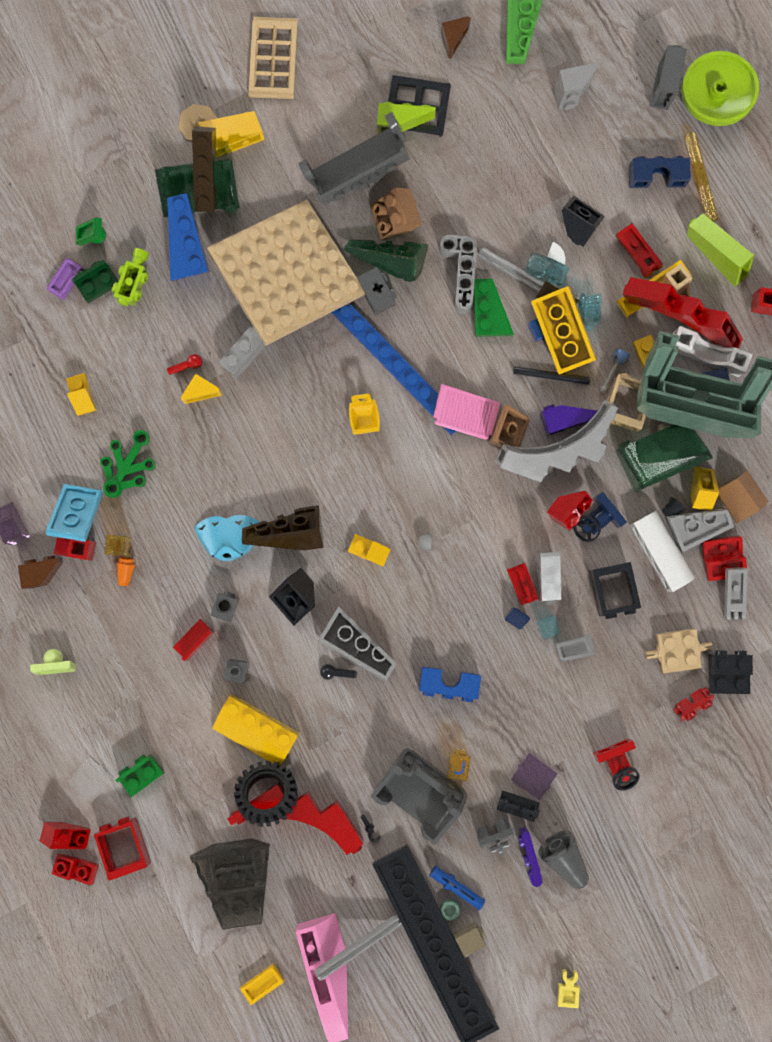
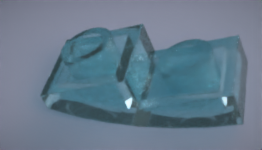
[525,253,569,286]

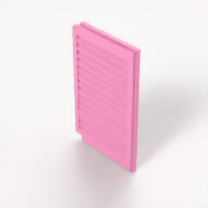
[433,384,500,440]

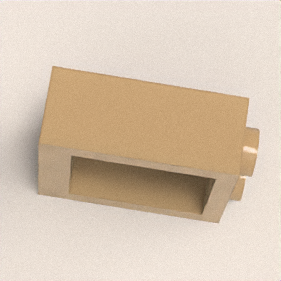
[608,373,646,432]

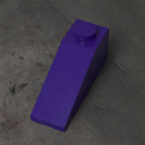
[540,404,598,436]

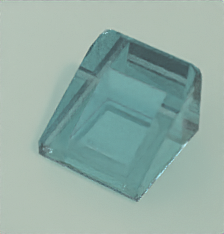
[535,614,561,640]

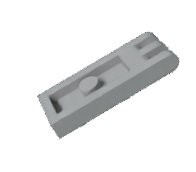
[724,567,748,620]

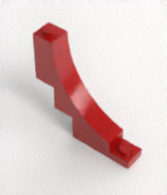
[622,277,743,349]
[227,782,364,855]

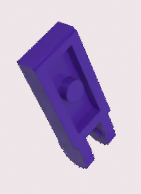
[517,827,543,888]

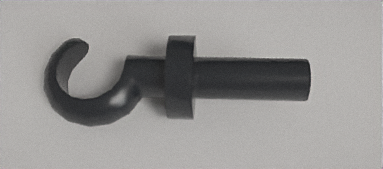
[360,814,380,842]

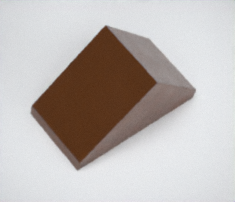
[441,16,471,59]

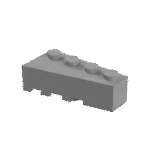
[318,606,396,682]

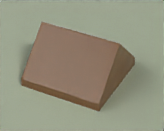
[489,404,530,449]
[718,470,769,523]

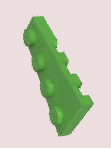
[506,0,542,64]

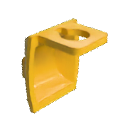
[349,394,380,435]

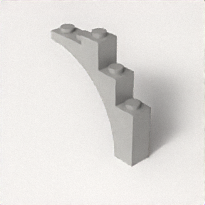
[495,400,618,482]

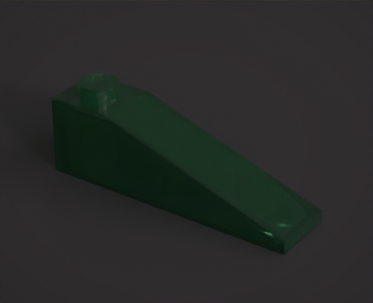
[344,239,428,282]

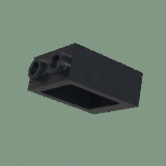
[589,562,641,619]

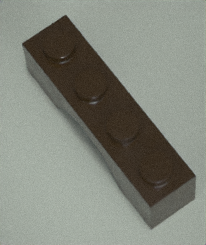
[192,126,218,212]

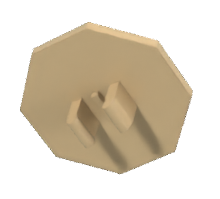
[178,104,217,141]

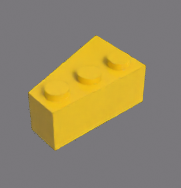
[198,111,265,158]

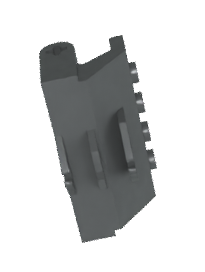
[299,112,410,205]

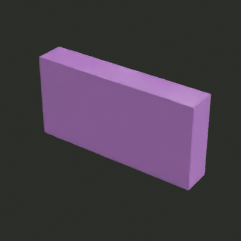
[46,257,84,300]

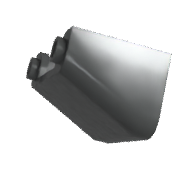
[370,748,467,845]

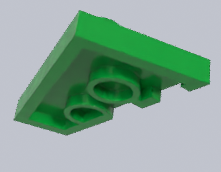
[474,278,514,337]

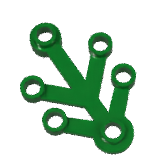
[100,430,156,498]

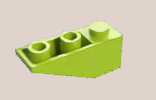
[377,102,436,134]

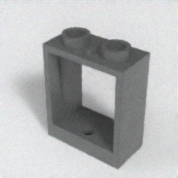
[650,45,687,110]

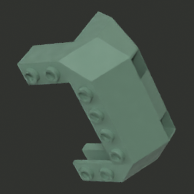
[636,331,772,438]

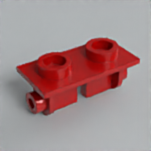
[507,563,539,605]
[673,687,714,722]

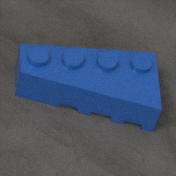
[167,193,210,281]

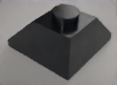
[562,196,605,247]
[269,568,315,626]

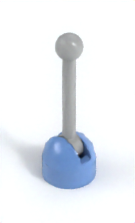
[600,348,630,393]

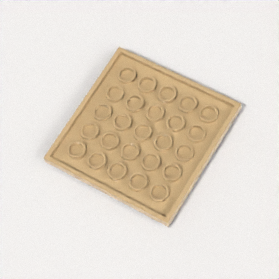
[207,200,365,346]

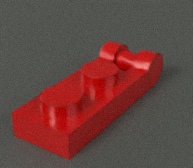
[615,223,663,278]

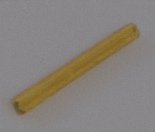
[685,132,719,222]

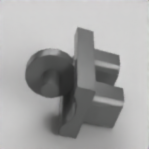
[478,819,514,856]

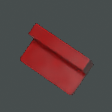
[173,619,215,662]

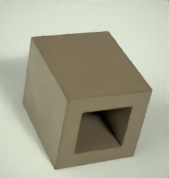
[454,922,487,957]

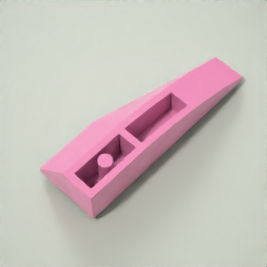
[296,913,348,1042]

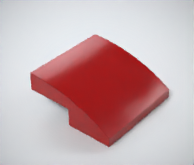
[702,535,747,581]

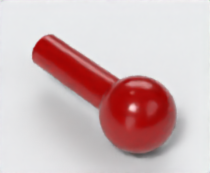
[167,354,202,375]

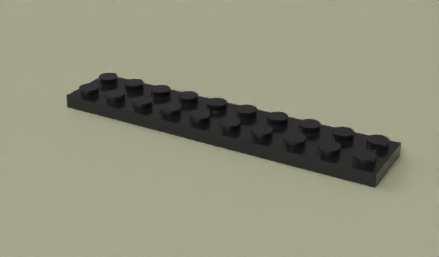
[372,844,499,1042]

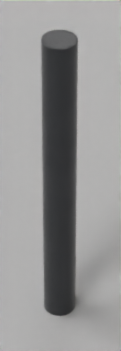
[513,366,590,385]

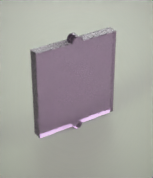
[511,753,558,800]

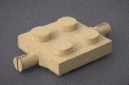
[645,628,713,673]

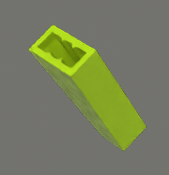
[687,213,754,287]

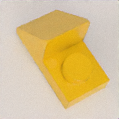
[66,373,97,416]
[348,534,391,567]

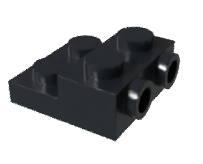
[708,650,753,694]

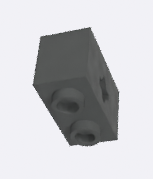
[357,267,397,316]

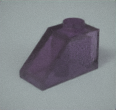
[0,502,30,545]

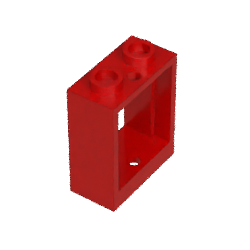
[94,816,151,881]

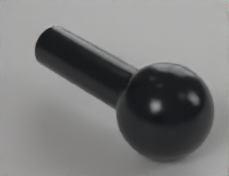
[320,664,357,680]

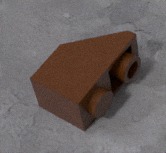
[18,555,63,589]

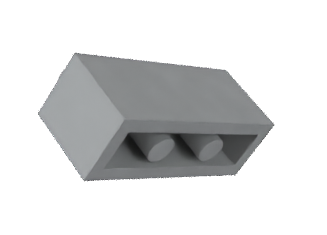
[219,325,265,380]

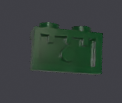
[71,260,119,304]

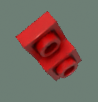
[51,854,99,886]

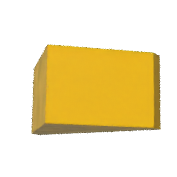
[181,374,222,404]

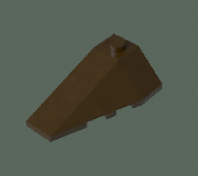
[242,505,324,550]

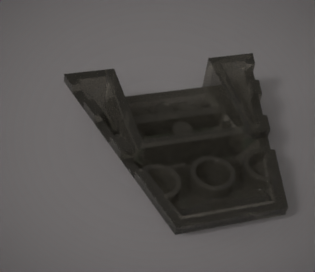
[190,838,270,930]

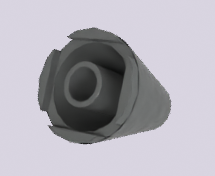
[538,831,589,889]

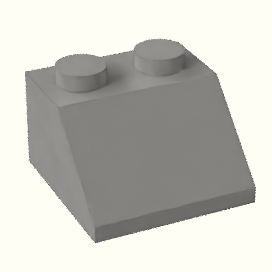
[554,63,598,110]

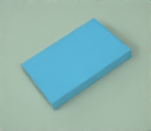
[45,484,103,542]

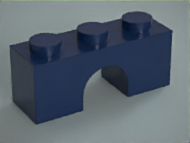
[629,156,691,188]

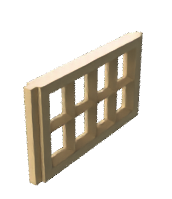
[249,17,298,99]

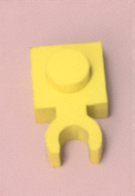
[557,969,580,1008]

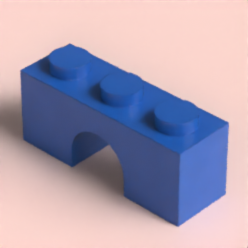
[419,666,481,702]

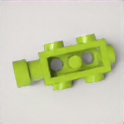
[112,248,149,307]

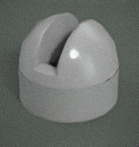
[418,534,432,550]

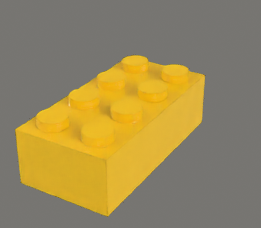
[531,285,597,374]

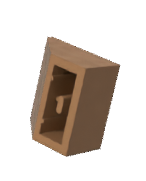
[370,187,422,240]

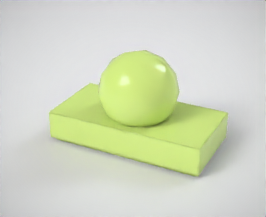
[30,649,76,675]

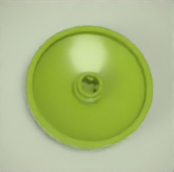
[681,51,759,126]

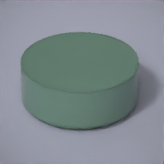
[440,899,460,921]

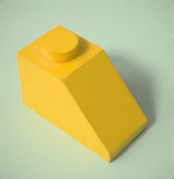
[690,466,719,511]

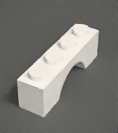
[673,326,753,377]

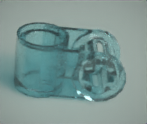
[579,293,602,331]

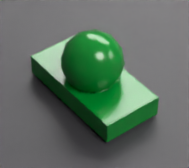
[75,217,107,246]

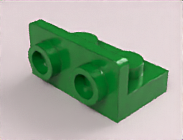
[115,754,165,797]

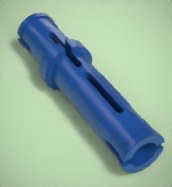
[429,865,485,910]

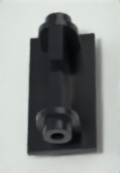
[497,790,540,822]

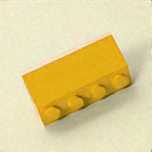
[212,694,300,767]

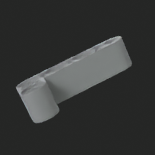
[439,235,477,315]

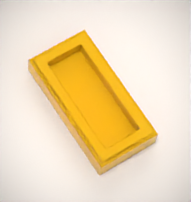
[240,963,285,1005]

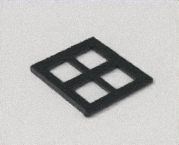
[388,75,451,137]

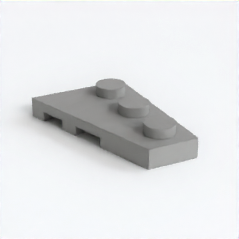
[666,508,734,552]

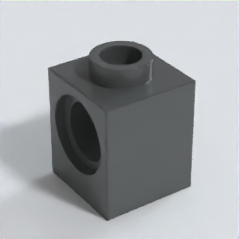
[210,591,239,622]
[224,659,250,683]

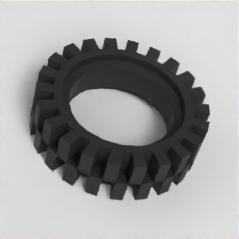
[234,761,298,827]

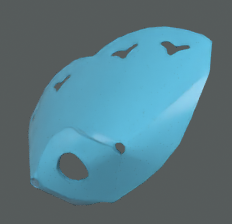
[195,515,259,561]

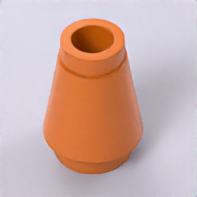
[116,557,136,586]

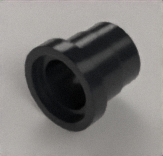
[661,497,686,516]

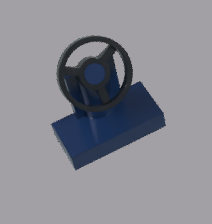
[574,492,627,542]

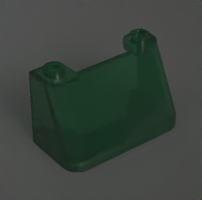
[155,158,240,217]
[615,424,713,493]

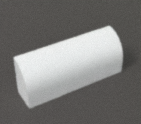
[630,510,695,592]

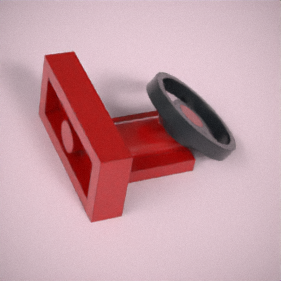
[593,738,640,791]

